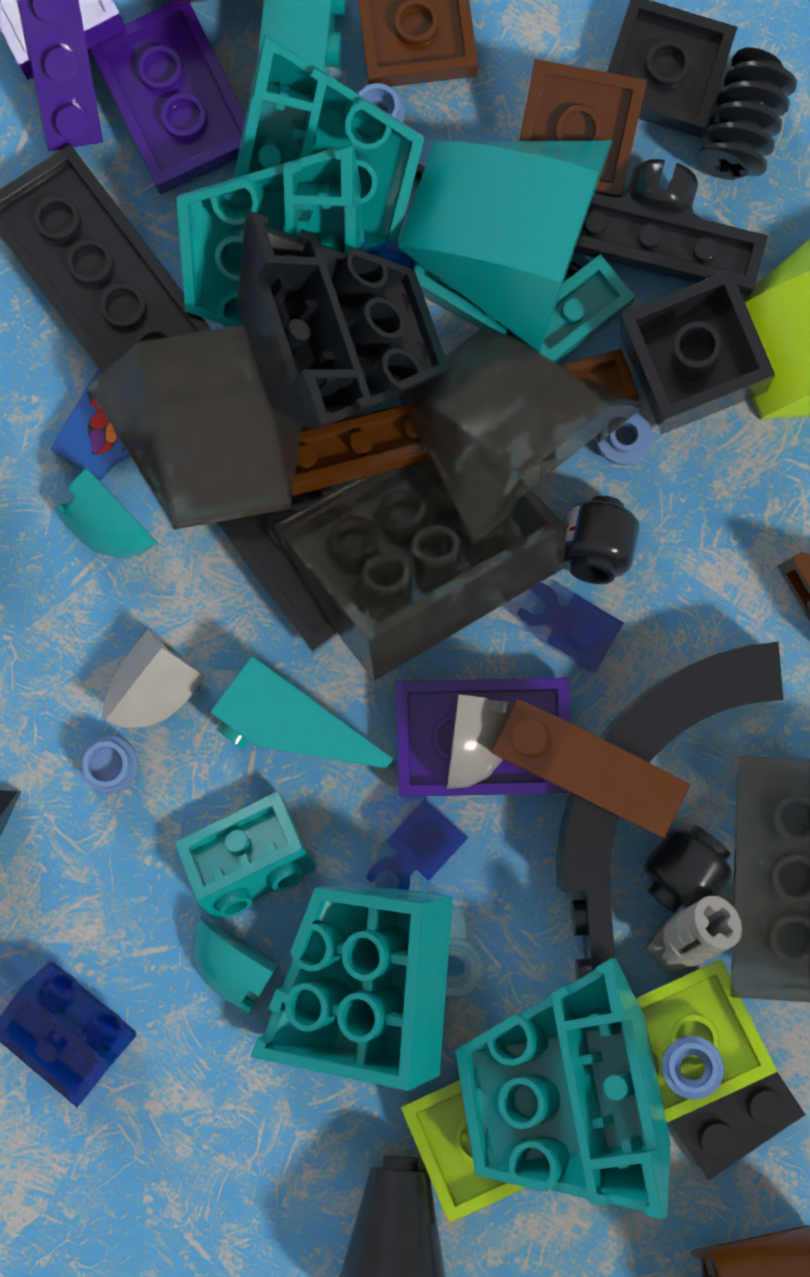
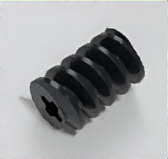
[696,47,797,180]

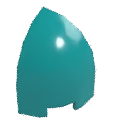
[56,468,158,558]
[193,916,279,1014]

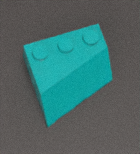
[250,886,453,1091]

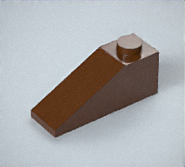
[491,699,691,839]

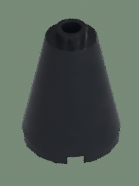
[340,1155,446,1277]

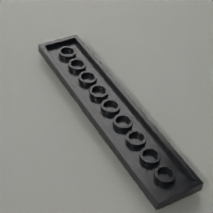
[0,144,404,654]

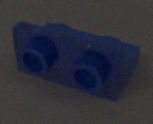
[0,961,137,1108]

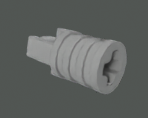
[646,896,742,972]

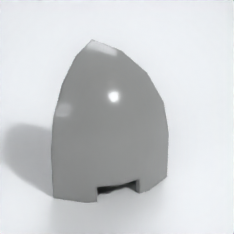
[103,629,205,728]
[446,694,514,789]

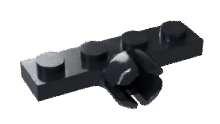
[574,159,768,296]

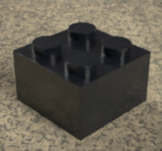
[620,269,775,435]

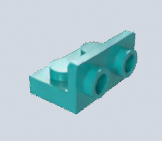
[174,791,317,919]

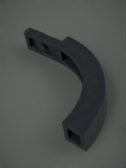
[556,642,784,980]

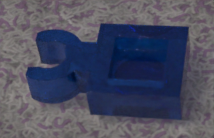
[516,582,624,673]
[366,797,468,890]

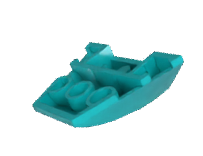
[234,34,424,253]
[397,140,613,355]
[176,143,361,333]
[455,958,671,1220]

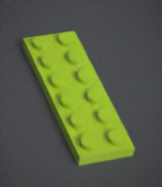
[401,959,778,1223]

